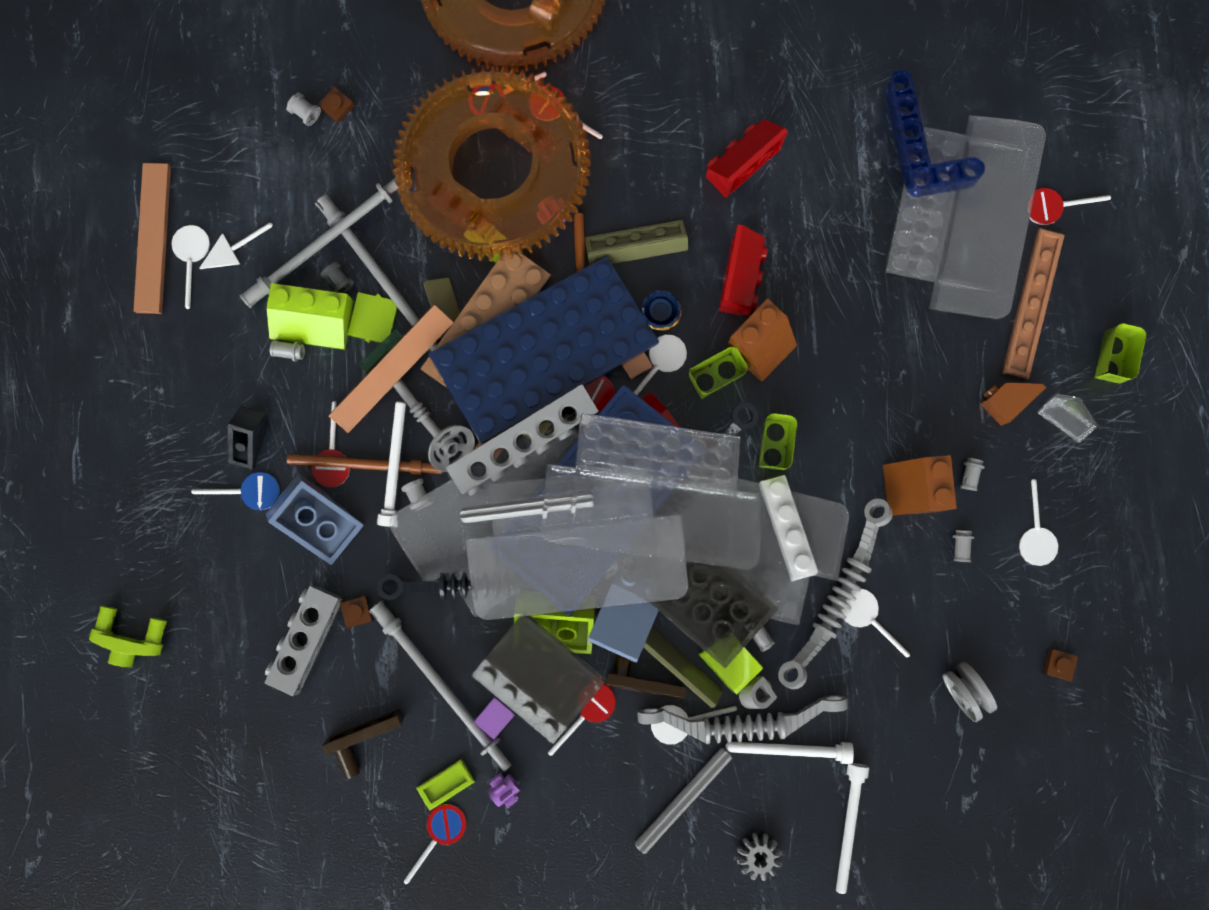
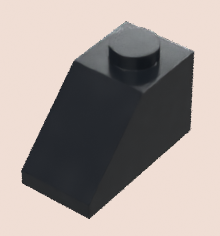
[228,406,266,470]

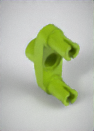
[89,606,167,668]

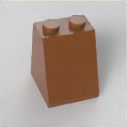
[725,298,797,382]
[883,455,957,516]

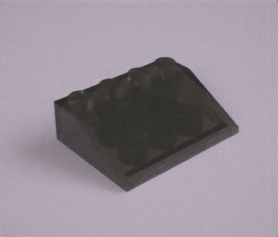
[644,534,779,668]
[472,611,607,744]

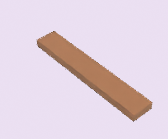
[134,163,171,314]
[1001,228,1065,380]
[329,303,454,433]

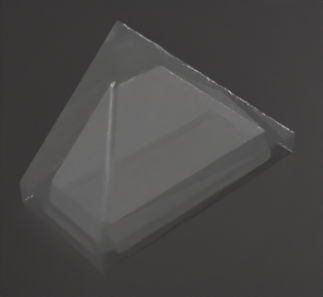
[1038,394,1097,443]

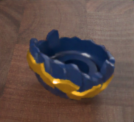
[641,290,681,330]

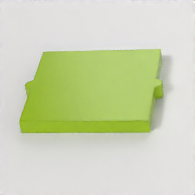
[347,292,398,345]

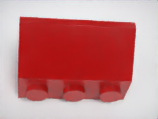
[706,119,788,198]
[718,224,768,317]

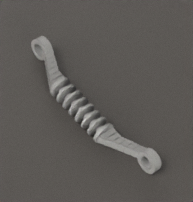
[778,499,893,689]
[637,695,848,744]

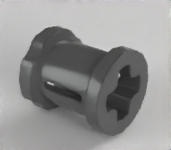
[320,262,354,293]

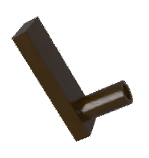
[606,654,686,700]
[322,709,404,779]

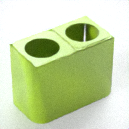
[1094,324,1146,384]
[689,347,747,399]
[758,414,797,470]
[698,630,763,695]

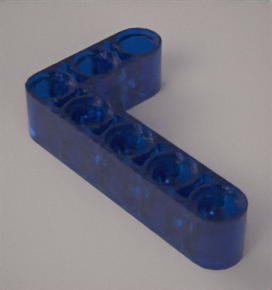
[886,70,985,197]

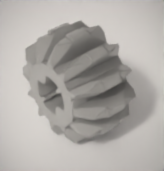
[736,833,782,881]

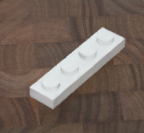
[759,475,818,581]

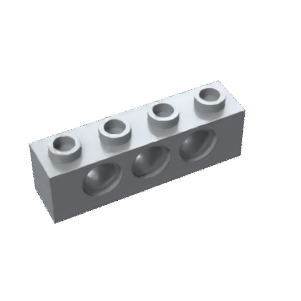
[265,586,344,696]

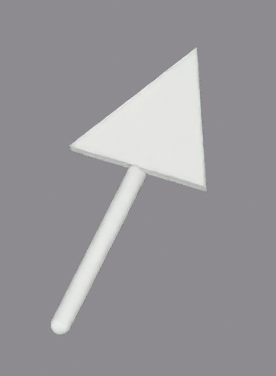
[199,223,273,269]

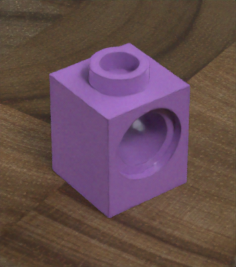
[474,695,517,739]

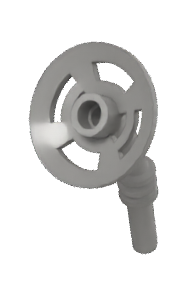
[393,380,475,472]

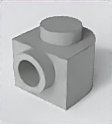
[739,676,777,709]

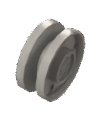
[943,662,997,723]

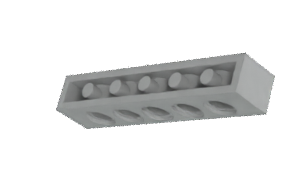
[446,384,598,496]

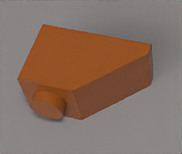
[980,383,1046,426]

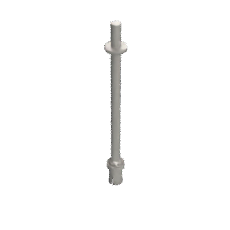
[239,173,408,308]
[315,195,438,352]
[369,601,512,771]

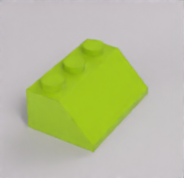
[267,283,354,350]
[514,590,596,654]

